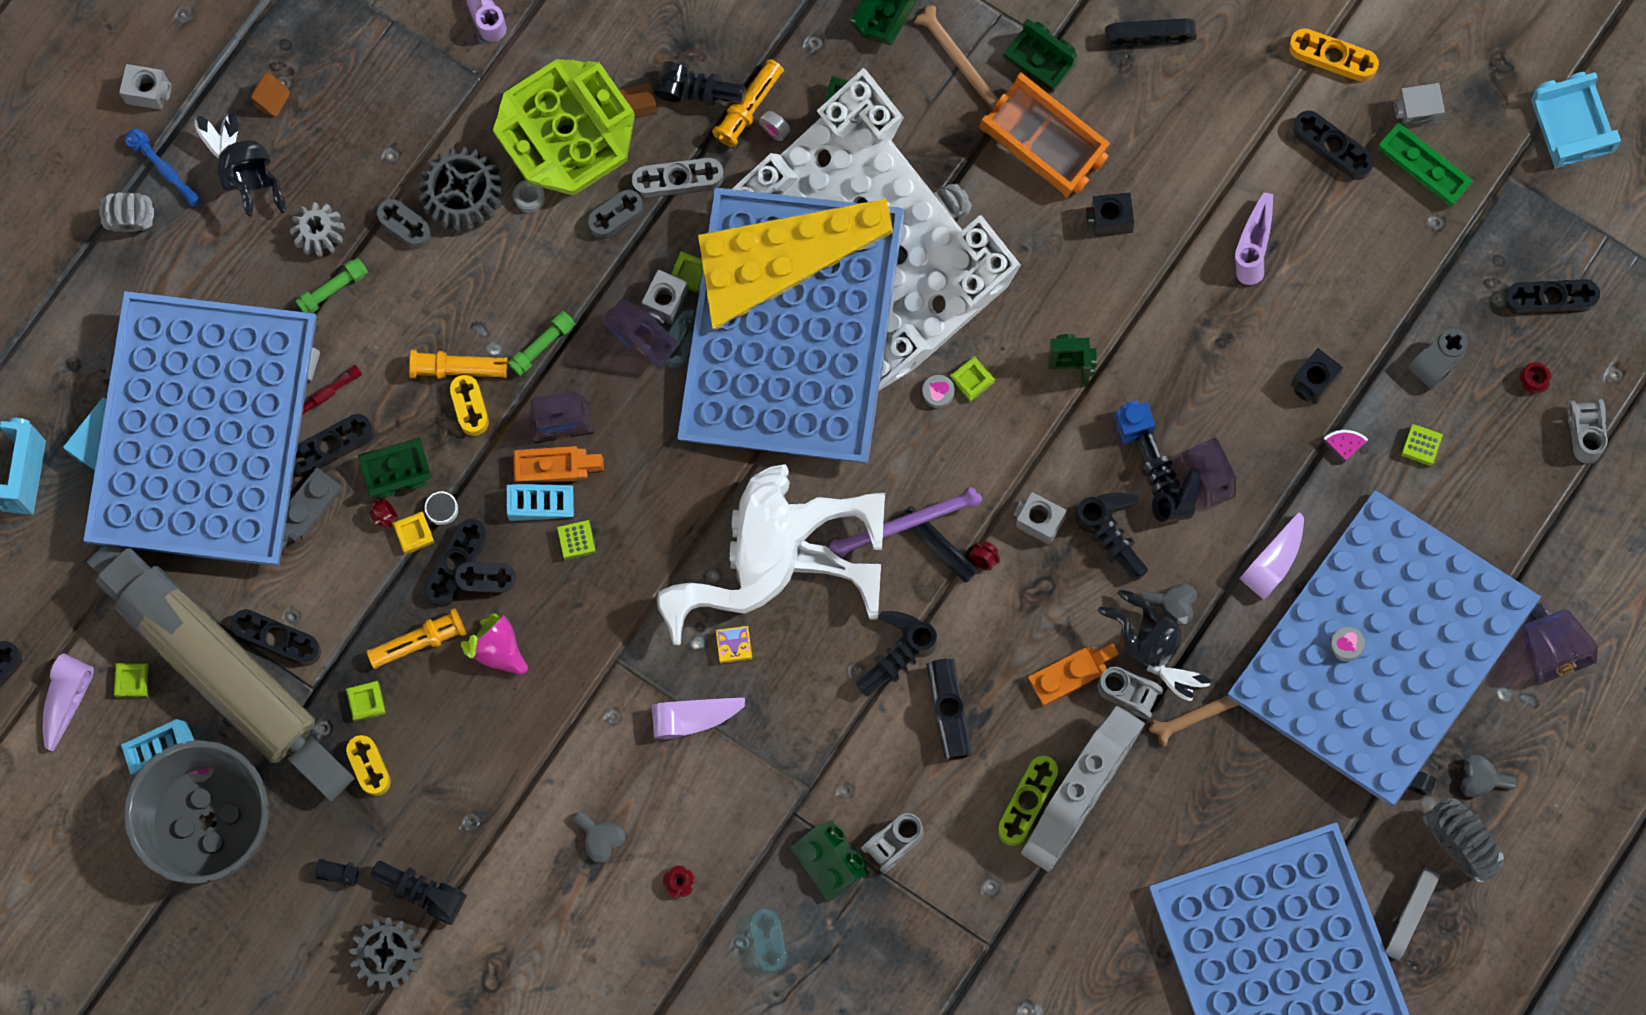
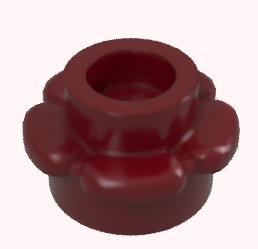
[1519,362,1551,393]
[369,498,399,528]
[969,541,1000,571]
[663,865,696,898]

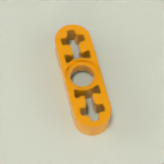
[1289,28,1379,82]

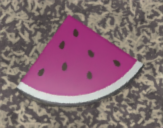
[1322,429,1369,463]

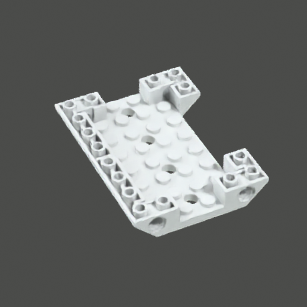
[732,68,1021,390]

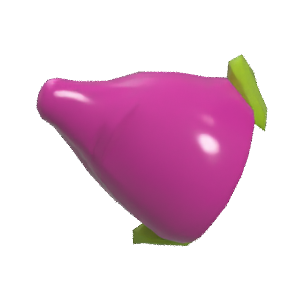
[461,614,528,675]

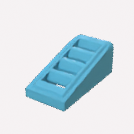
[507,484,574,521]
[121,719,194,776]

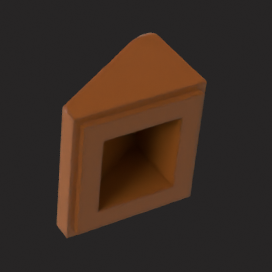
[251,72,290,117]
[620,83,658,118]

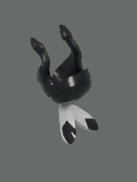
[194,113,286,217]
[1098,590,1211,701]

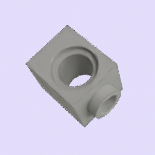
[119,64,171,110]
[1394,83,1445,128]
[642,270,689,325]
[1014,492,1066,545]

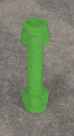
[295,257,368,313]
[507,311,576,376]

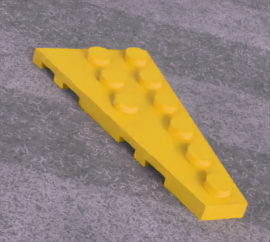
[698,199,893,330]

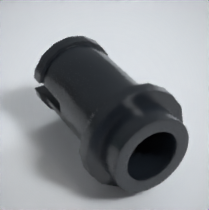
[315,859,359,888]

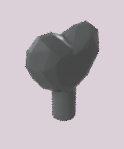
[1143,583,1197,625]
[1460,755,1516,798]
[573,811,625,862]

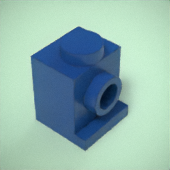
[1113,401,1155,445]

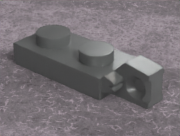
[282,468,344,550]

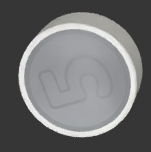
[425,491,458,525]

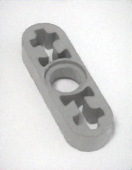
[632,158,724,198]
[1385,867,1440,961]

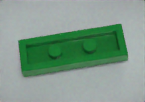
[1377,122,1473,208]

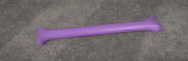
[829,487,982,559]

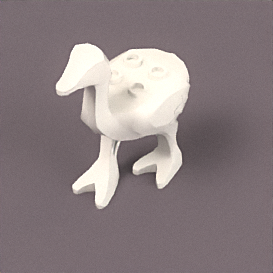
[657,464,885,645]

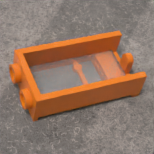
[978,73,1110,198]

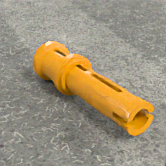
[712,59,784,148]
[410,349,508,379]
[367,608,467,669]

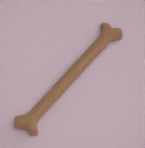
[913,5,999,111]
[1149,695,1238,746]

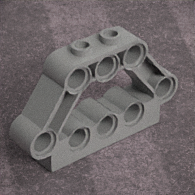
[1021,706,1145,872]

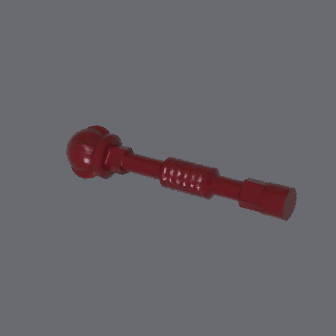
[302,365,362,415]

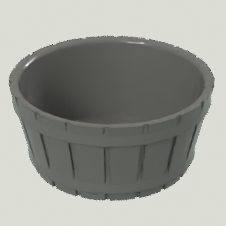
[124,740,269,884]

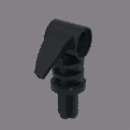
[654,61,746,106]
[1137,433,1200,522]
[1077,492,1148,581]
[855,611,937,697]
[371,861,468,925]

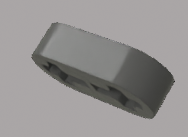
[588,190,643,239]
[377,199,432,249]

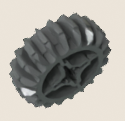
[418,146,504,232]
[1426,798,1505,883]

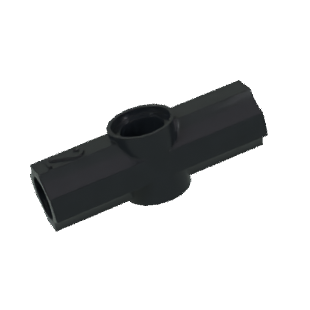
[926,658,973,761]

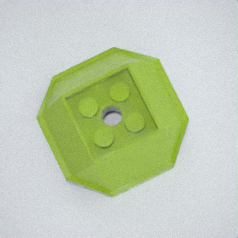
[493,59,635,196]

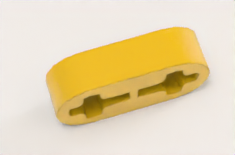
[450,375,489,436]
[346,735,391,796]

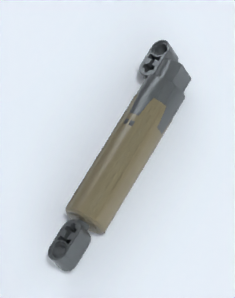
[86,546,355,802]

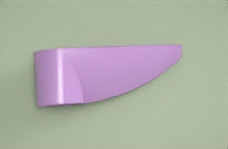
[466,0,507,42]
[1235,192,1273,285]
[1239,512,1304,600]
[43,653,94,751]
[651,698,745,739]

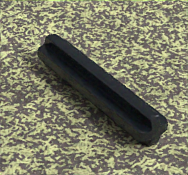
[900,506,977,582]

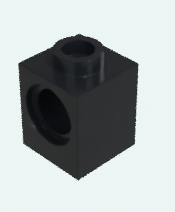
[1086,192,1134,236]
[1291,348,1343,404]

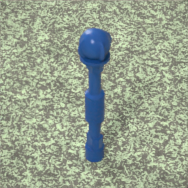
[125,129,201,207]

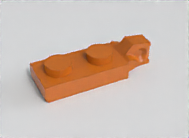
[513,446,604,484]
[1028,644,1119,707]

